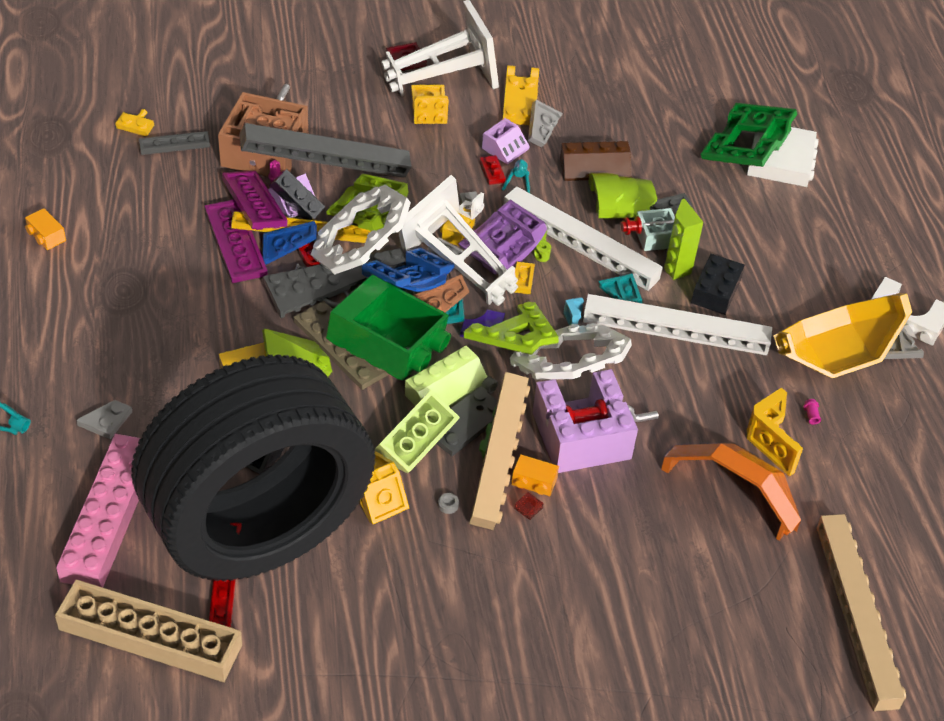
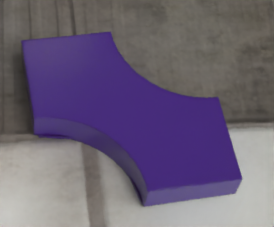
[460,310,505,337]

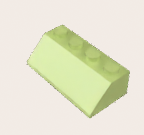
[405,346,487,407]
[374,390,460,473]

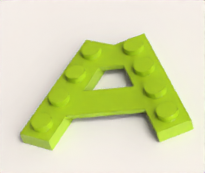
[464,302,559,355]

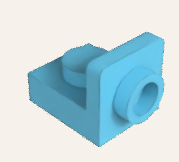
[563,298,584,325]

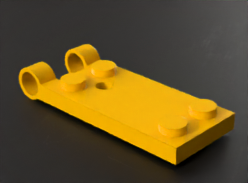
[503,65,539,125]

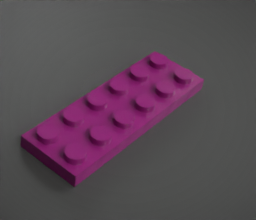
[222,171,288,230]
[205,200,268,283]

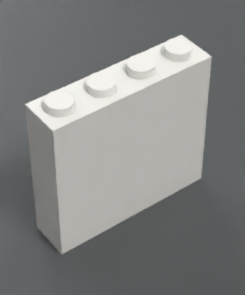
[747,127,819,187]

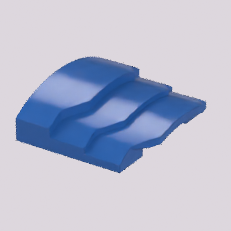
[362,248,454,292]

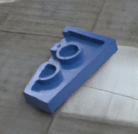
[263,221,317,265]

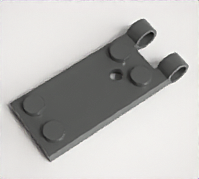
[436,376,499,456]

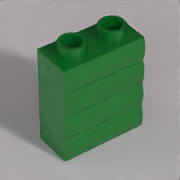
[326,274,451,381]

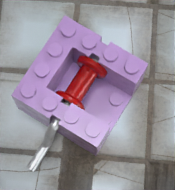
[533,369,659,473]

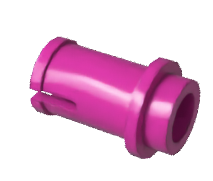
[803,399,821,425]

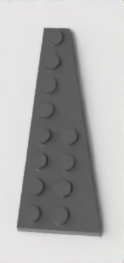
[263,248,406,318]

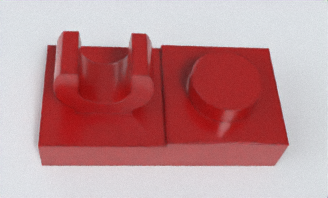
[480,155,506,185]

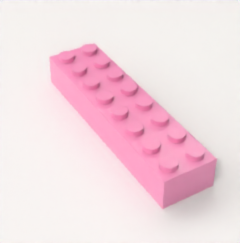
[56,434,141,588]

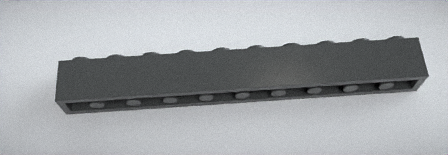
[239,123,412,177]

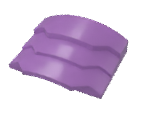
[459,199,547,274]

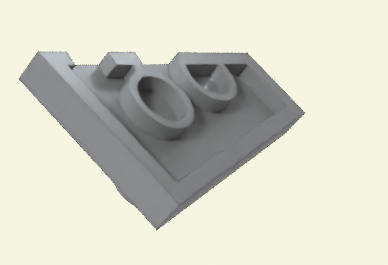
[528,100,563,148]

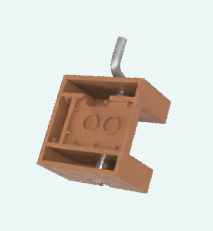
[218,84,308,177]

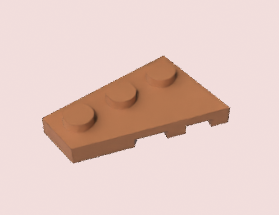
[413,274,469,313]

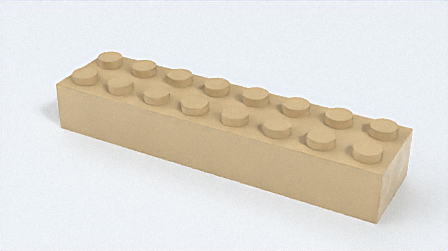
[55,580,242,682]

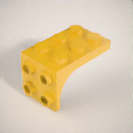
[411,85,448,124]

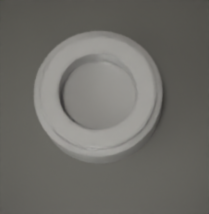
[438,493,459,514]

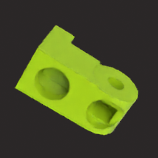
[532,231,552,262]

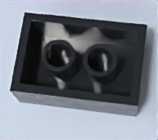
[691,254,745,315]

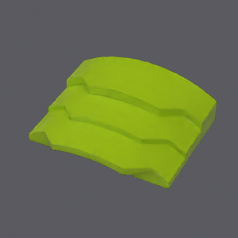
[326,173,409,231]
[589,173,657,218]

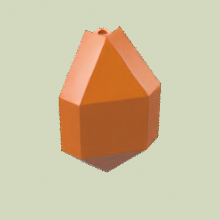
[661,443,801,541]

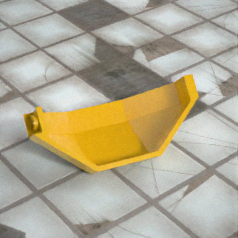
[773,293,912,378]

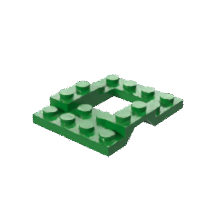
[701,103,797,167]

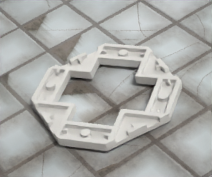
[311,185,411,275]
[510,323,632,380]

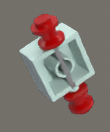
[621,208,675,251]

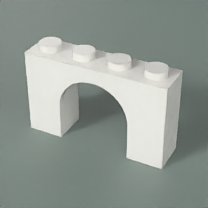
[871,277,944,346]

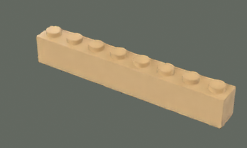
[469,372,530,530]

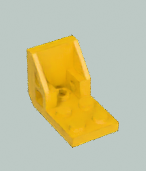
[747,388,803,476]
[360,450,409,524]

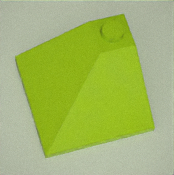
[262,328,332,377]

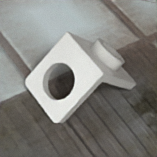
[458,192,484,220]

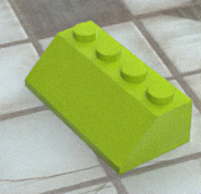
[664,199,703,280]

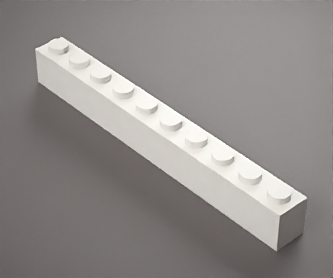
[504,186,662,291]
[583,294,772,355]

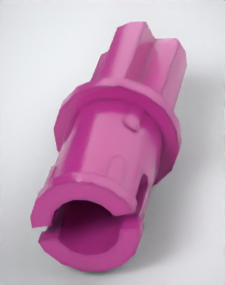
[268,160,281,182]

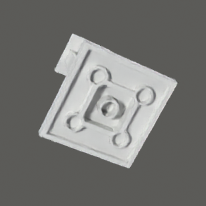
[381,0,499,96]
[398,175,518,306]

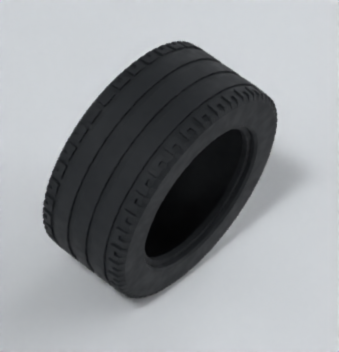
[131,355,375,581]

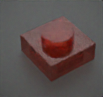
[514,492,544,520]

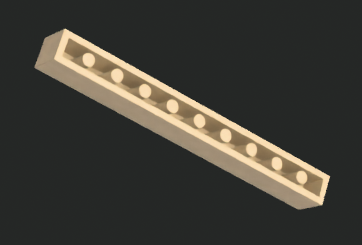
[817,514,906,711]

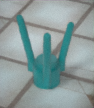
[502,159,530,193]
[0,402,31,435]

